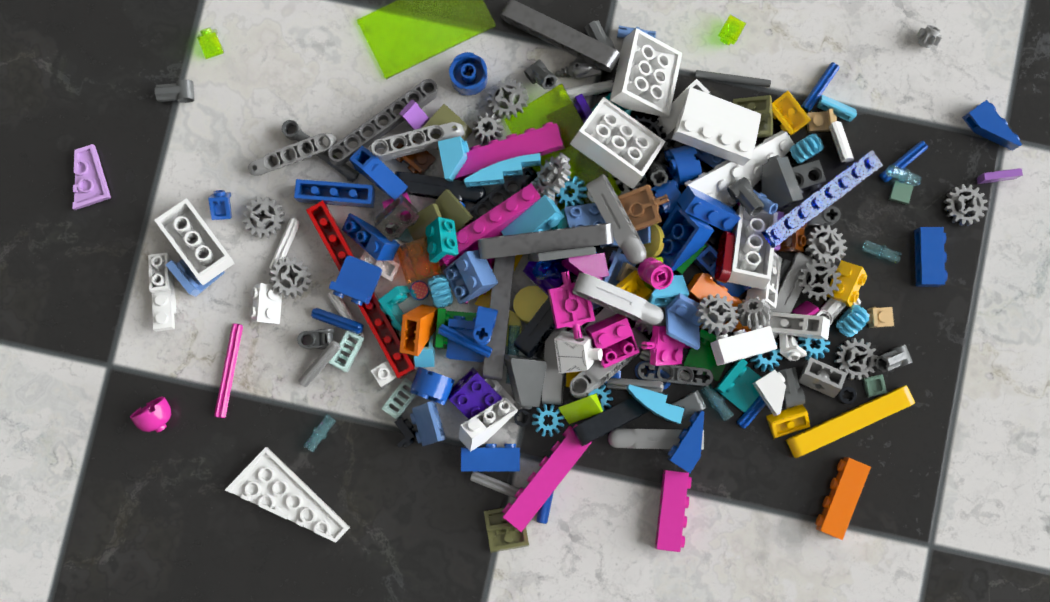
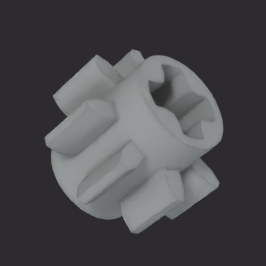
[917,25,942,48]

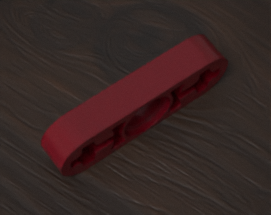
[715,231,736,283]

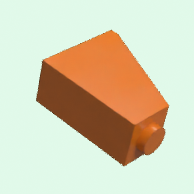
[400,304,438,356]

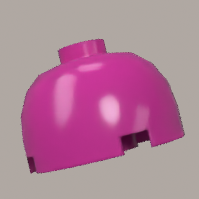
[130,396,171,433]

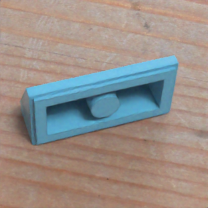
[816,95,857,122]

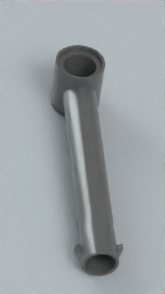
[282,120,359,182]

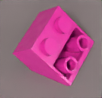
[585,313,640,368]

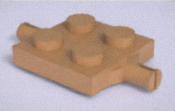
[617,185,669,231]

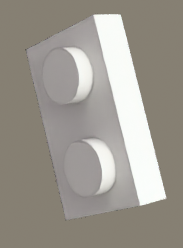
[249,283,282,324]

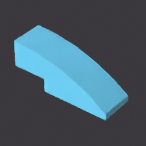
[626,384,685,424]

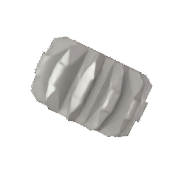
[472,112,504,144]
[737,297,771,329]

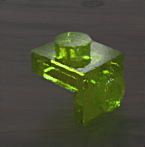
[718,14,747,45]
[197,27,224,59]

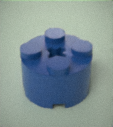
[449,52,488,96]
[664,145,702,186]
[651,179,681,224]
[410,367,455,405]

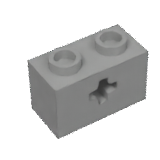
[798,357,847,398]

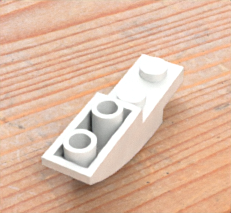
[148,253,176,332]

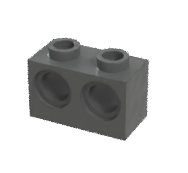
[792,160,826,194]

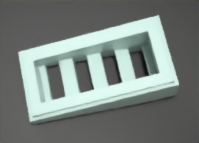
[329,331,365,372]
[381,378,416,420]

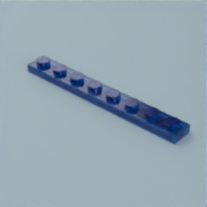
[761,150,883,248]

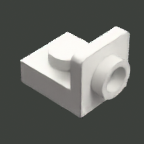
[779,334,807,361]
[371,361,397,389]

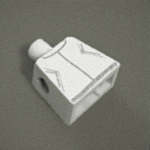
[554,331,603,373]

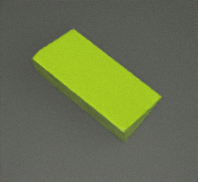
[558,393,603,424]

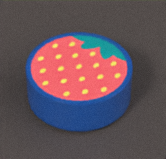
[410,281,429,300]

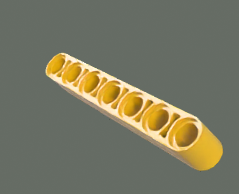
[786,385,915,458]

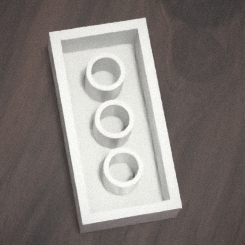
[154,198,235,285]
[727,204,778,290]

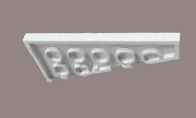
[684,130,795,207]
[225,447,350,543]

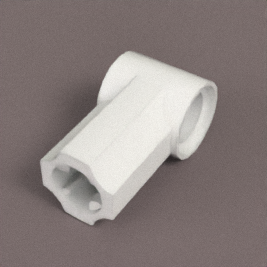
[814,298,846,325]

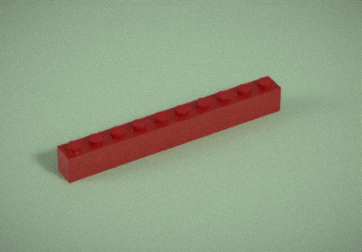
[306,200,417,379]

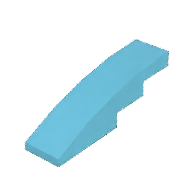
[464,153,541,187]

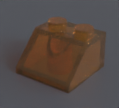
[397,237,442,284]

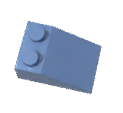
[410,401,446,446]

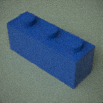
[677,186,741,232]
[914,227,948,287]
[461,444,520,471]

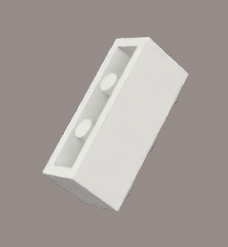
[710,325,777,366]

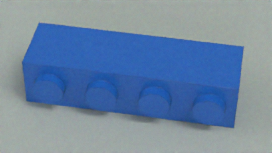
[294,179,376,208]

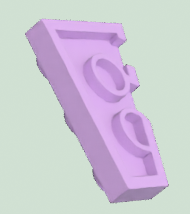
[72,144,111,210]

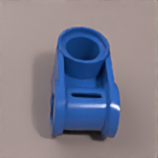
[473,306,498,346]

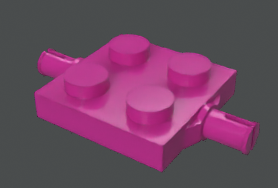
[548,271,595,339]
[641,325,691,366]

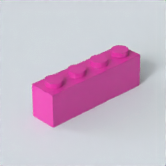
[655,469,692,552]

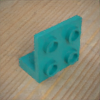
[378,285,410,331]
[714,359,762,413]

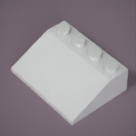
[610,28,682,117]
[672,87,761,166]
[570,97,666,189]

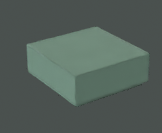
[888,180,913,205]
[862,374,887,397]

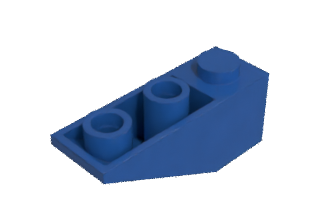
[962,100,1022,151]
[349,145,408,201]
[342,213,400,261]
[693,245,746,297]
[668,410,704,473]

